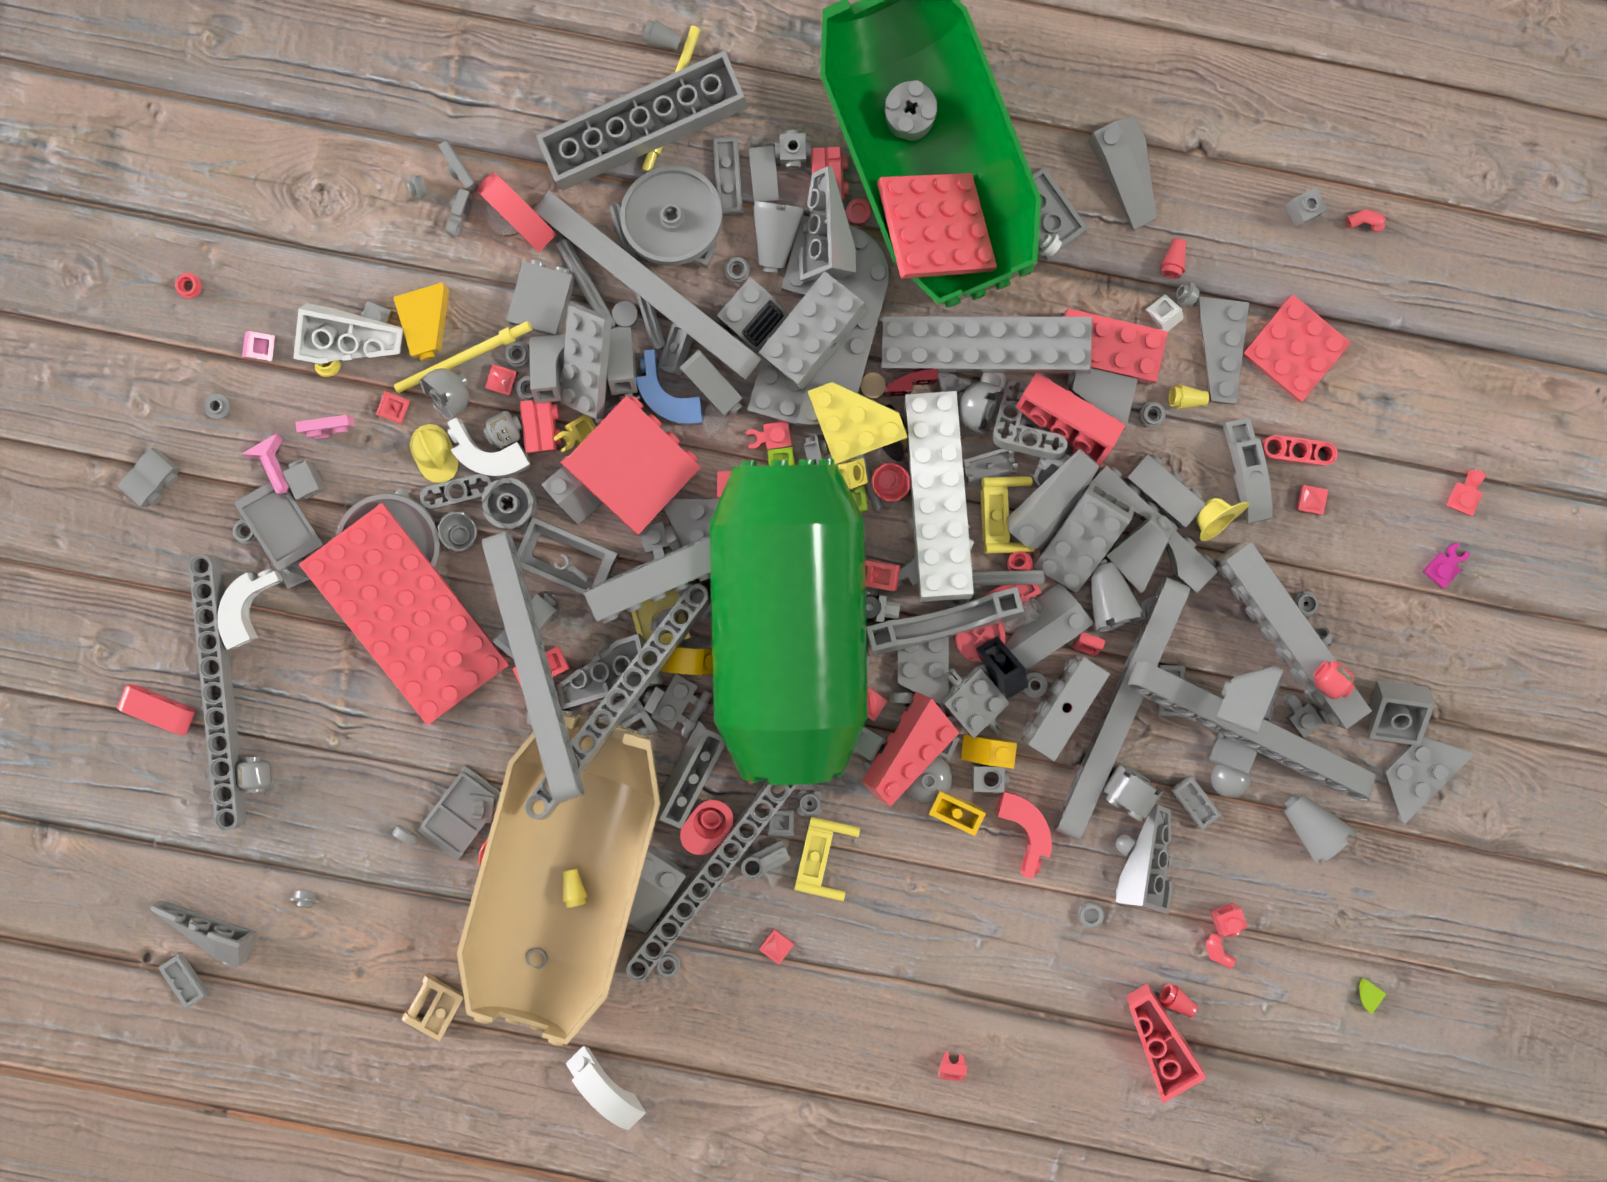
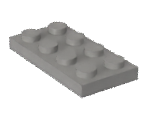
[561,304,612,419]
[1034,489,1133,593]

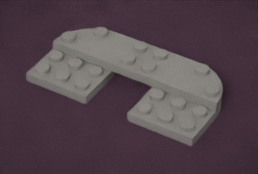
[747,216,889,427]

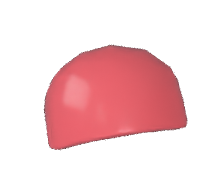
[871,462,911,502]

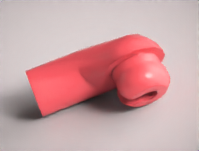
[1346,209,1386,232]
[1206,934,1236,969]

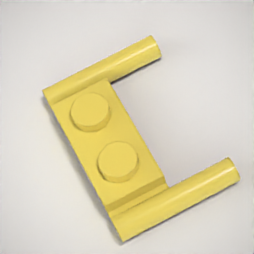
[980,476,1035,554]
[794,816,860,902]

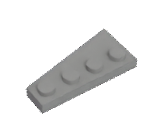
[1197,296,1249,405]

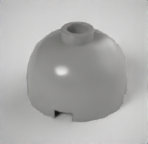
[419,368,469,420]
[957,382,1003,435]
[906,756,952,803]

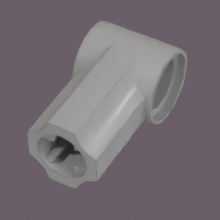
[740,839,791,880]

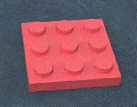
[1243,294,1351,403]

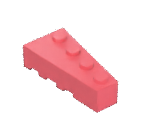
[1016,373,1126,467]
[861,692,959,807]
[1126,983,1206,1104]

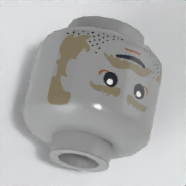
[483,411,523,449]
[236,755,271,793]

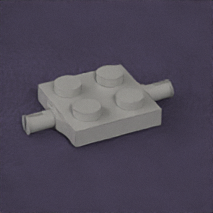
[940,666,1010,738]

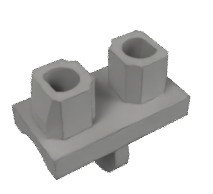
[866,596,900,622]

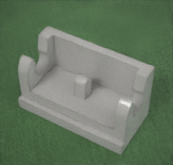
[963,448,1018,486]

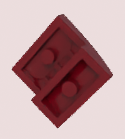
[884,369,938,397]

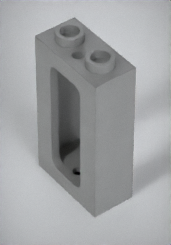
[516,517,620,595]

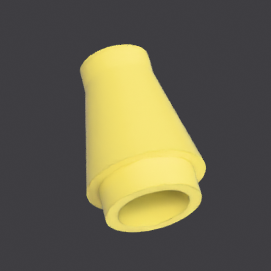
[1168,384,1209,410]
[563,869,588,908]

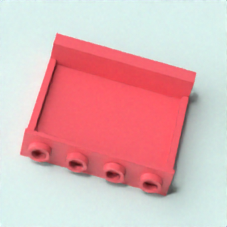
[560,396,701,535]

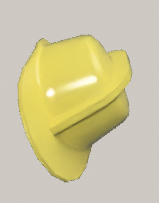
[410,424,459,483]
[1195,498,1249,542]

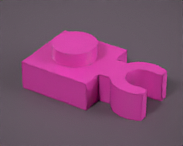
[1422,543,1470,589]

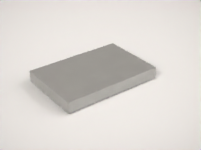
[1033,167,1089,260]

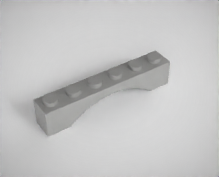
[1085,465,1218,593]
[867,587,1024,656]

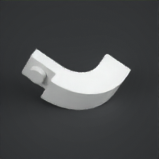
[447,418,534,477]
[218,569,284,650]
[566,1046,646,1130]

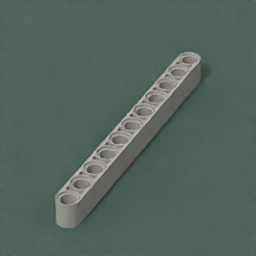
[533,190,762,380]
[482,530,584,804]
[189,554,246,831]
[1054,577,1190,840]
[525,584,710,820]
[1127,661,1376,801]
[626,782,797,981]

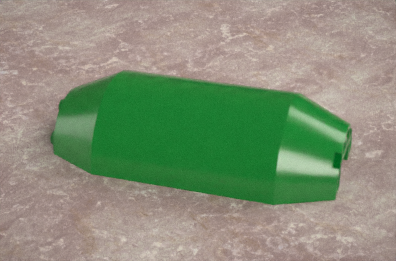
[820,0,1041,308]
[709,459,868,785]

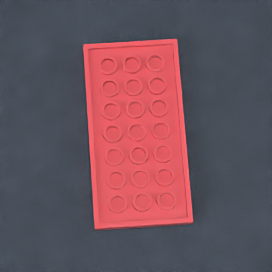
[299,502,510,725]

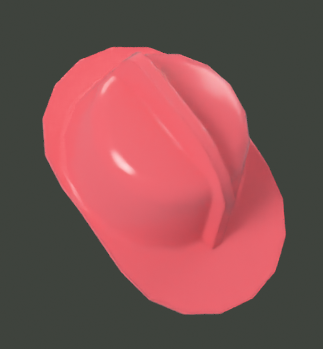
[680,800,734,855]

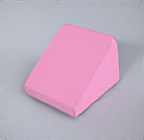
[242,331,275,361]

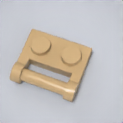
[401,973,464,1042]

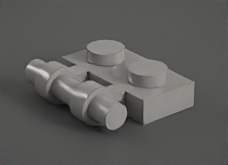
[651,673,713,739]

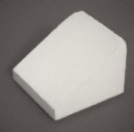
[1145,294,1184,331]

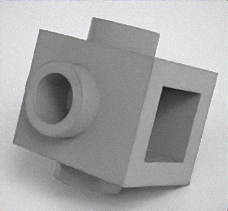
[775,130,811,170]

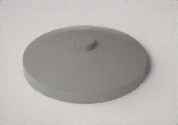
[620,166,723,266]
[336,493,441,568]

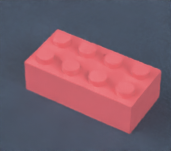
[1062,308,1168,385]

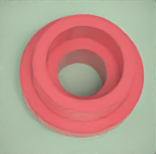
[175,273,202,299]
[1007,551,1033,571]

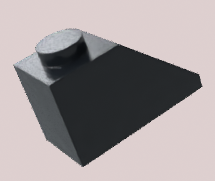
[976,636,1028,699]

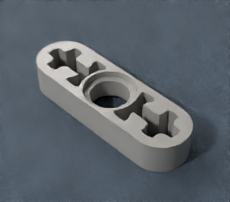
[420,474,493,509]

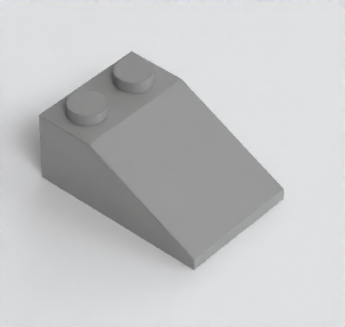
[628,845,688,934]

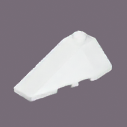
[293,303,403,364]

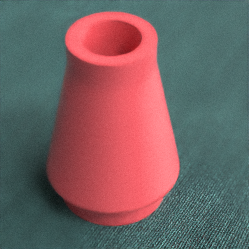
[1160,238,1187,279]
[1159,984,1198,1018]

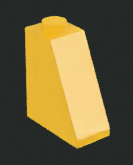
[393,282,449,361]

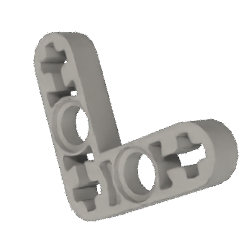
[993,379,1067,460]

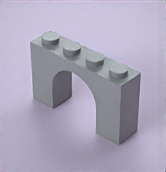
[529,327,637,403]

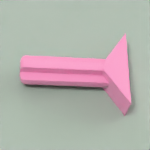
[242,434,290,494]

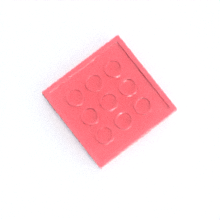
[877,173,997,279]

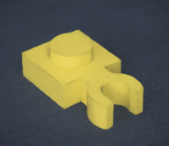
[553,414,596,453]

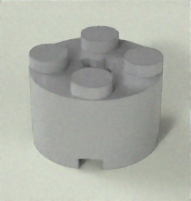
[885,80,937,141]
[482,478,538,530]
[1103,763,1163,821]

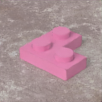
[295,415,355,440]

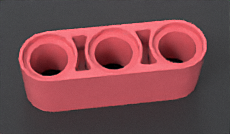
[1261,435,1338,467]
[117,684,196,735]

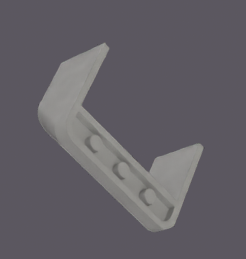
[1209,666,1284,775]

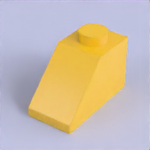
[960,734,1017,768]
[928,791,986,836]

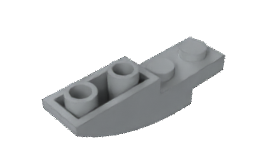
[1223,418,1273,524]

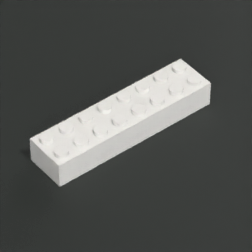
[904,391,974,602]

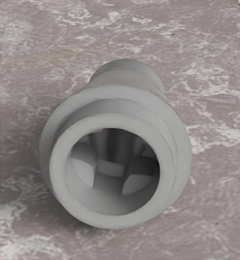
[642,20,681,50]

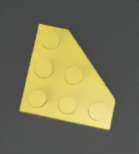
[808,381,908,464]

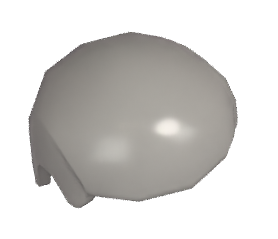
[438,512,478,552]
[1211,764,1251,798]

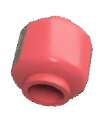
[1313,661,1355,699]

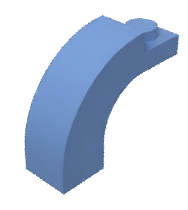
[636,350,704,426]

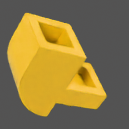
[660,646,713,675]

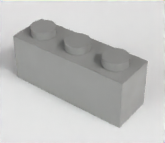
[1123,454,1206,528]

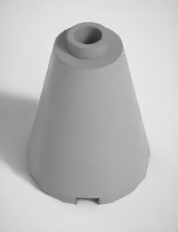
[753,201,804,273]
[1091,560,1145,632]
[1284,794,1357,866]

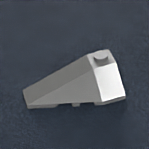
[1088,116,1157,231]
[556,634,663,710]
[1116,804,1172,914]

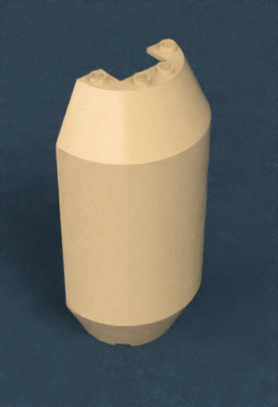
[457,712,661,1046]

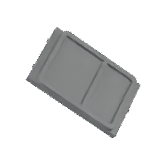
[233,482,324,572]
[417,766,501,861]

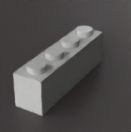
[657,721,725,829]

